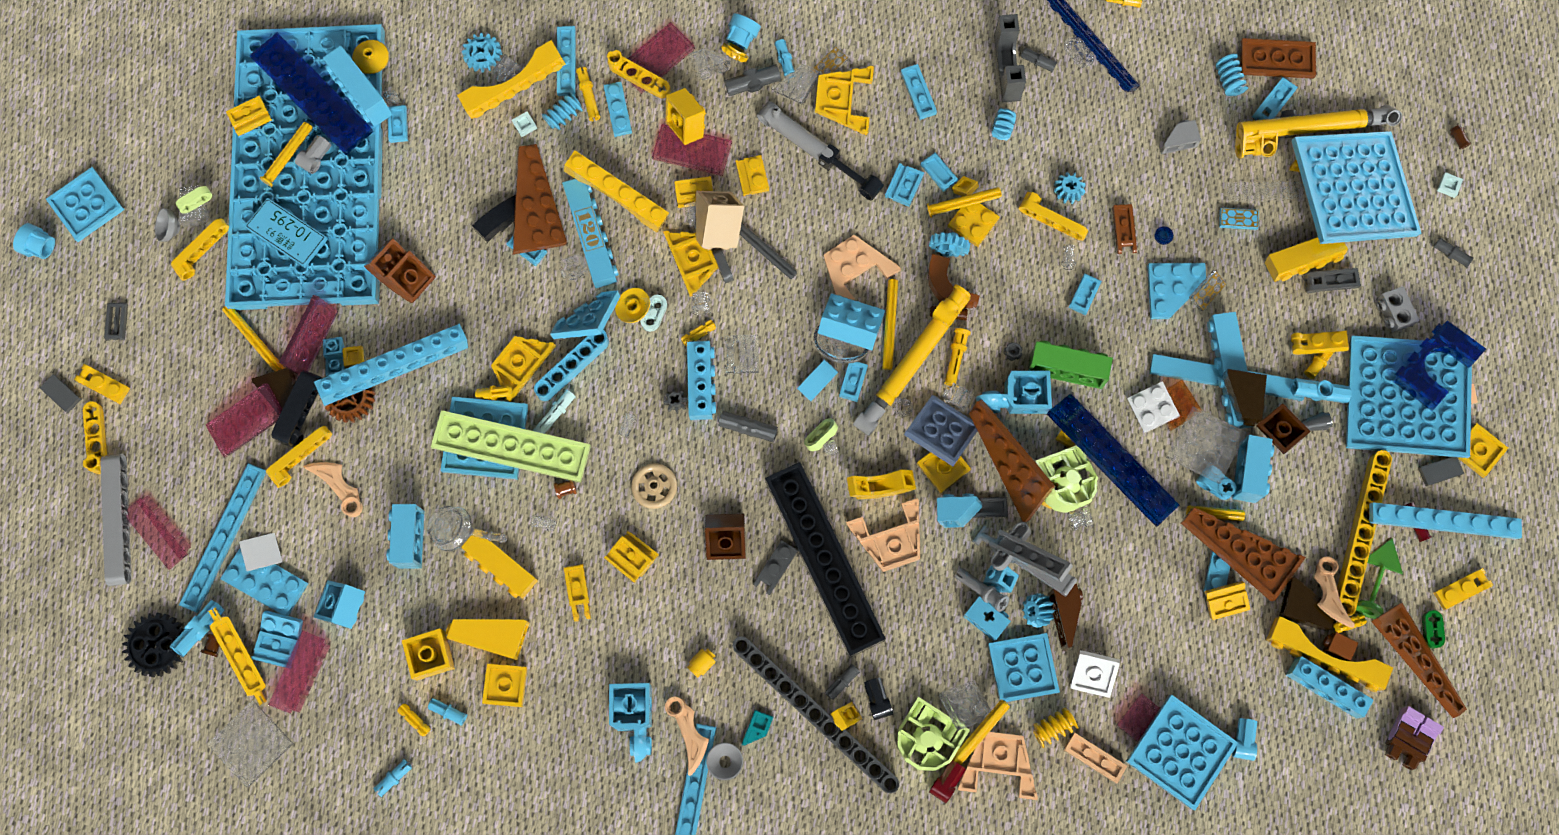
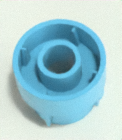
[726,13,761,50]
[13,223,55,259]

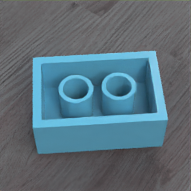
[818,293,885,350]
[1232,435,1275,503]
[386,504,425,569]

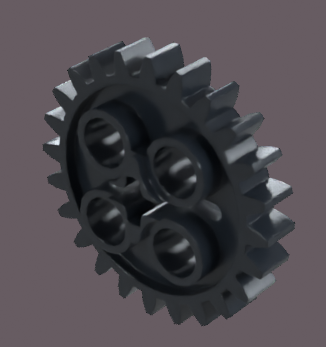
[122,612,187,678]

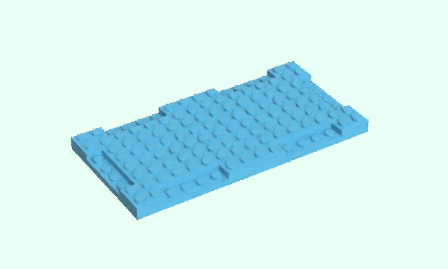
[225,24,385,310]

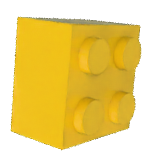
[666,88,706,145]
[401,628,455,681]

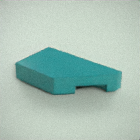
[741,710,774,746]

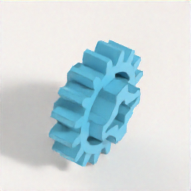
[462,33,502,73]
[929,232,971,257]

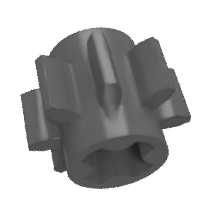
[663,389,687,414]

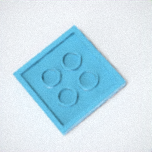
[46,167,125,242]
[988,633,1060,702]

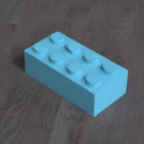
[323,45,392,127]

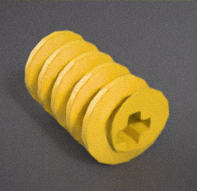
[1033,708,1078,748]

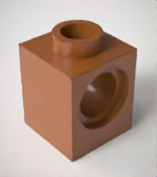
[1323,632,1358,661]

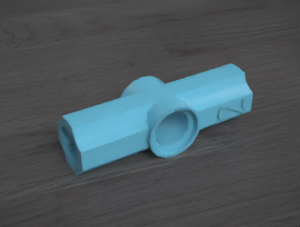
[1290,378,1352,403]
[170,600,225,657]

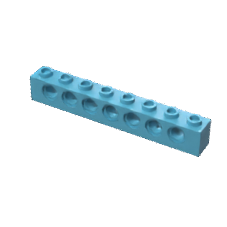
[314,324,468,406]

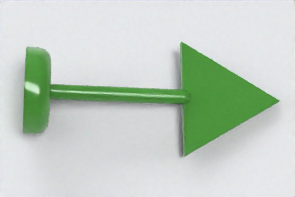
[1356,538,1403,619]

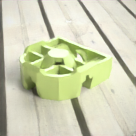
[1035,444,1098,513]
[897,697,970,771]

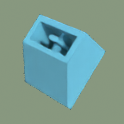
[937,493,982,528]

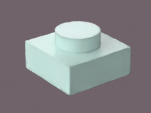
[512,111,537,137]
[1437,172,1463,198]

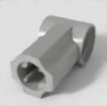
[295,135,332,174]

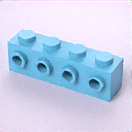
[687,341,716,420]

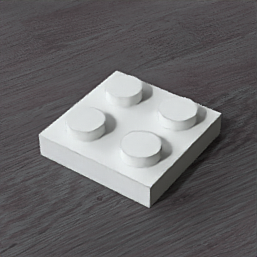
[1127,381,1180,433]
[1070,650,1120,698]

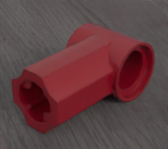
[929,760,966,804]

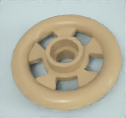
[631,463,677,509]

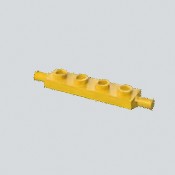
[208,607,267,705]

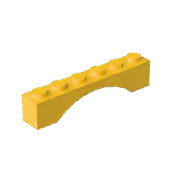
[457,40,566,119]
[564,150,669,233]
[1266,616,1394,692]

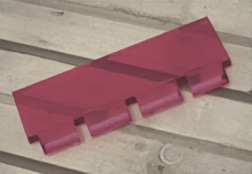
[126,496,191,570]
[268,630,330,714]

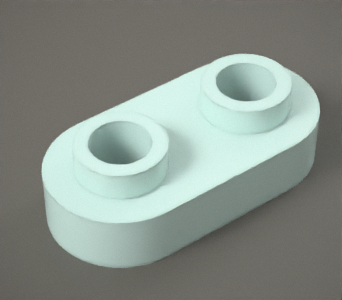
[640,295,667,332]

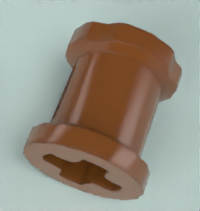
[554,480,577,499]

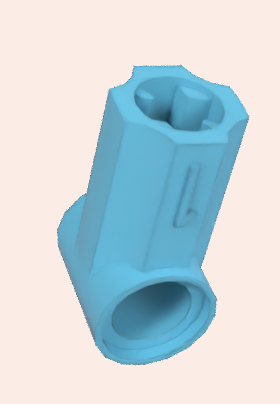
[1232,718,1257,761]

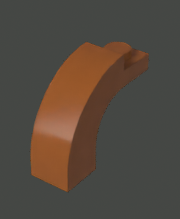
[928,254,980,309]

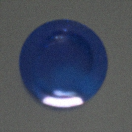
[1154,226,1174,245]

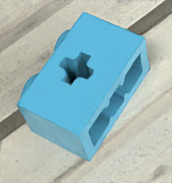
[963,596,1011,641]

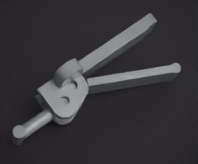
[972,522,1078,597]

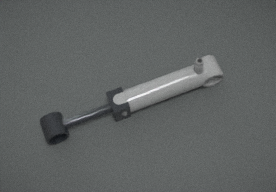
[757,101,884,201]

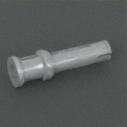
[955,568,1009,612]

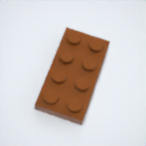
[1241,38,1316,79]

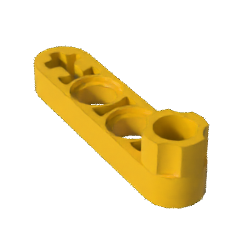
[607,50,671,99]
[1019,192,1088,241]
[171,218,229,281]
[83,401,107,474]
[266,426,332,488]

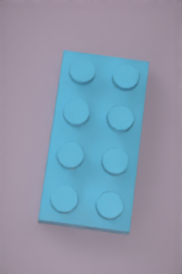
[220,548,309,616]

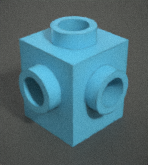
[983,565,1019,593]

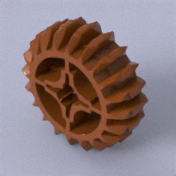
[325,387,376,423]

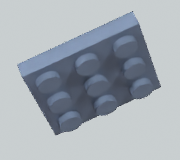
[904,395,978,466]

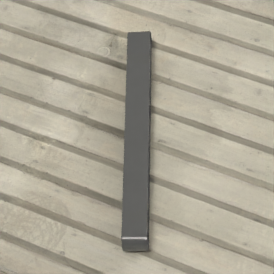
[732,636,899,794]

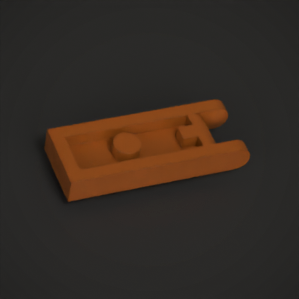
[1112,204,1137,254]

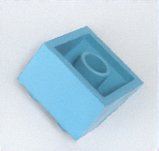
[314,580,365,629]

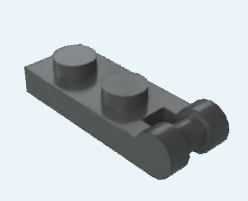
[1303,268,1361,294]

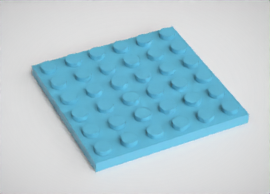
[1291,131,1422,244]
[1346,336,1472,458]

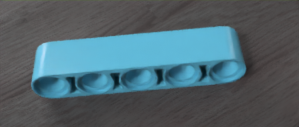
[534,330,609,401]

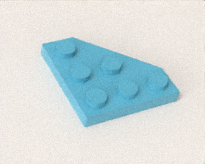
[1147,263,1206,319]
[550,290,621,339]

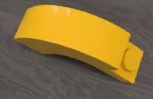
[847,469,916,500]

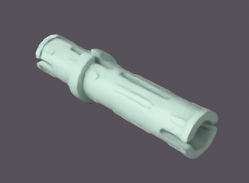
[533,389,576,434]

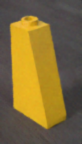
[446,619,530,660]

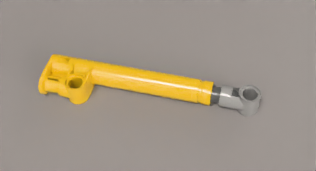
[1235,105,1402,159]
[853,284,971,436]

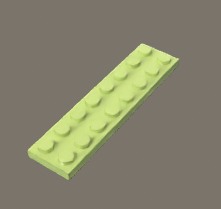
[431,410,591,483]

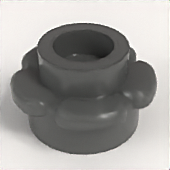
[1004,342,1022,361]

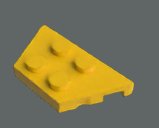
[663,231,718,297]
[491,336,556,402]

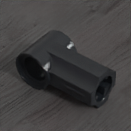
[864,677,893,721]

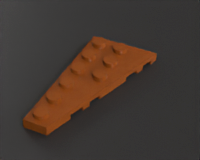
[512,144,567,255]
[969,400,1055,523]
[1181,507,1306,602]
[1371,603,1467,718]

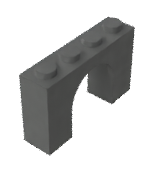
[994,14,1026,103]

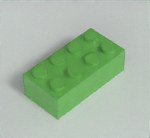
[1028,341,1113,389]

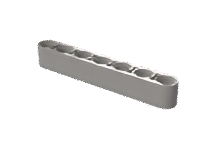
[100,453,132,586]

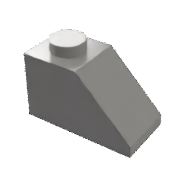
[1161,120,1201,154]

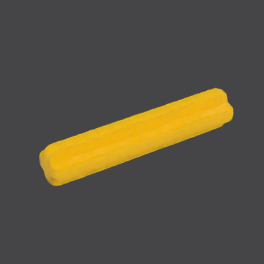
[1186,505,1245,521]

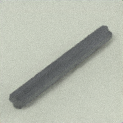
[739,222,797,279]

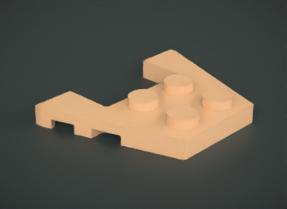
[823,235,901,301]
[846,498,920,572]
[958,732,1038,800]

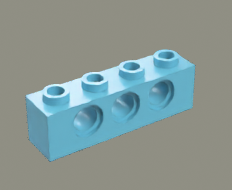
[1286,656,1374,719]

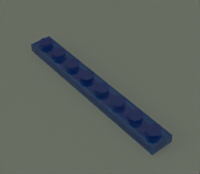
[1047,0,1140,92]

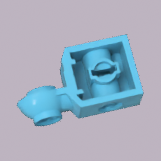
[976,371,1052,414]
[609,683,652,763]

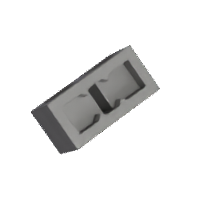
[1376,286,1420,333]

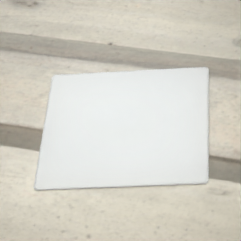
[239,533,282,571]

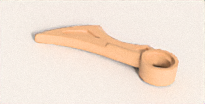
[304,462,363,517]
[1314,556,1355,628]
[665,696,709,776]

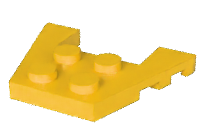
[815,66,874,135]

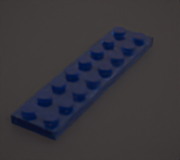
[249,32,374,155]
[1047,393,1180,527]

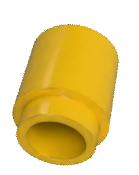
[687,648,716,678]

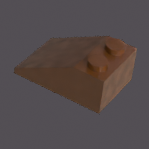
[1048,584,1083,652]

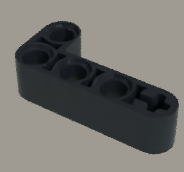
[271,370,322,448]

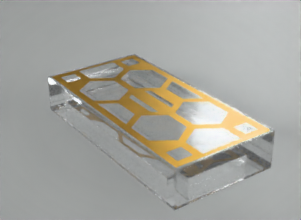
[811,46,849,79]
[1189,271,1227,311]

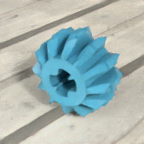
[991,108,1016,141]
[1054,172,1086,204]
[1022,593,1055,628]

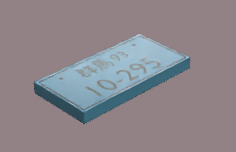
[244,198,328,268]

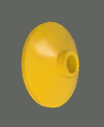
[352,40,389,74]
[615,288,650,323]

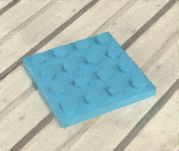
[440,397,529,480]
[1125,694,1238,811]

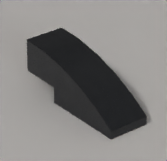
[472,195,515,243]

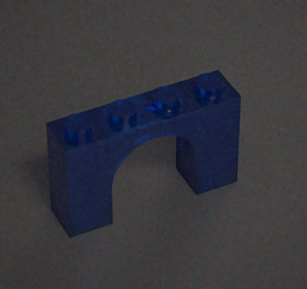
[1394,320,1486,411]

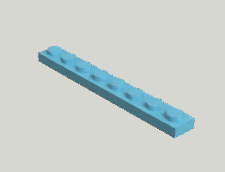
[1369,502,1522,539]

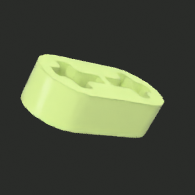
[176,186,212,213]

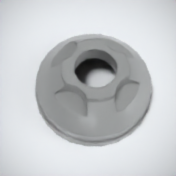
[155,208,180,242]
[706,743,743,780]

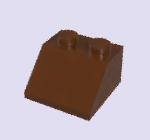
[1256,403,1311,454]
[705,513,746,560]

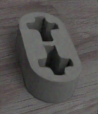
[712,248,734,284]

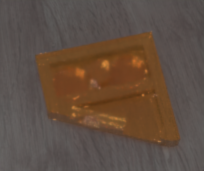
[1167,380,1203,432]

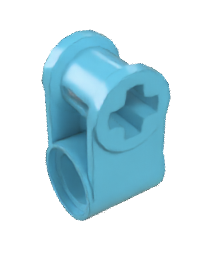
[1196,465,1236,500]

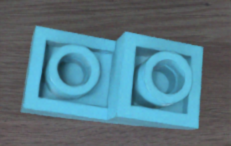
[323,337,346,377]
[797,359,838,401]

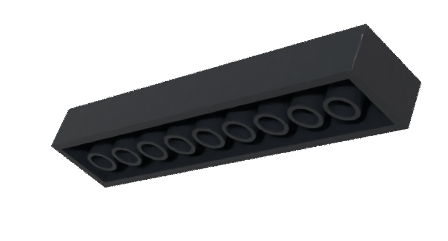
[765,462,886,658]

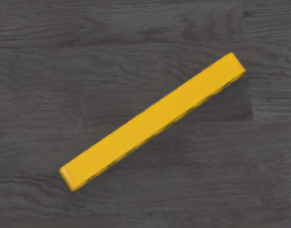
[1337,450,1392,616]

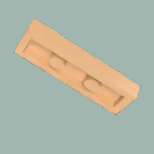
[1063,733,1127,784]

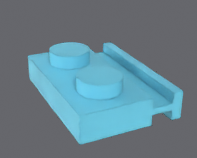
[885,163,924,207]
[251,631,300,669]

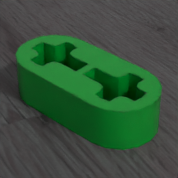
[1422,610,1445,649]

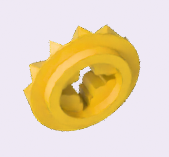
[721,42,749,62]

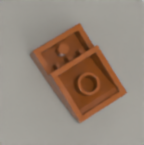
[364,238,436,303]

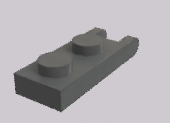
[753,540,798,595]

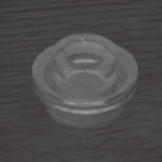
[382,91,400,107]
[893,398,913,417]

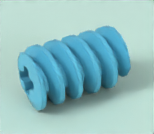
[1216,54,1248,96]
[542,92,583,131]

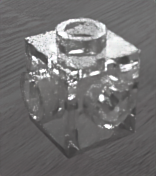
[492,54,523,83]

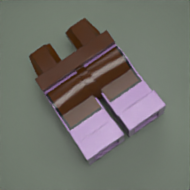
[1385,706,1444,770]

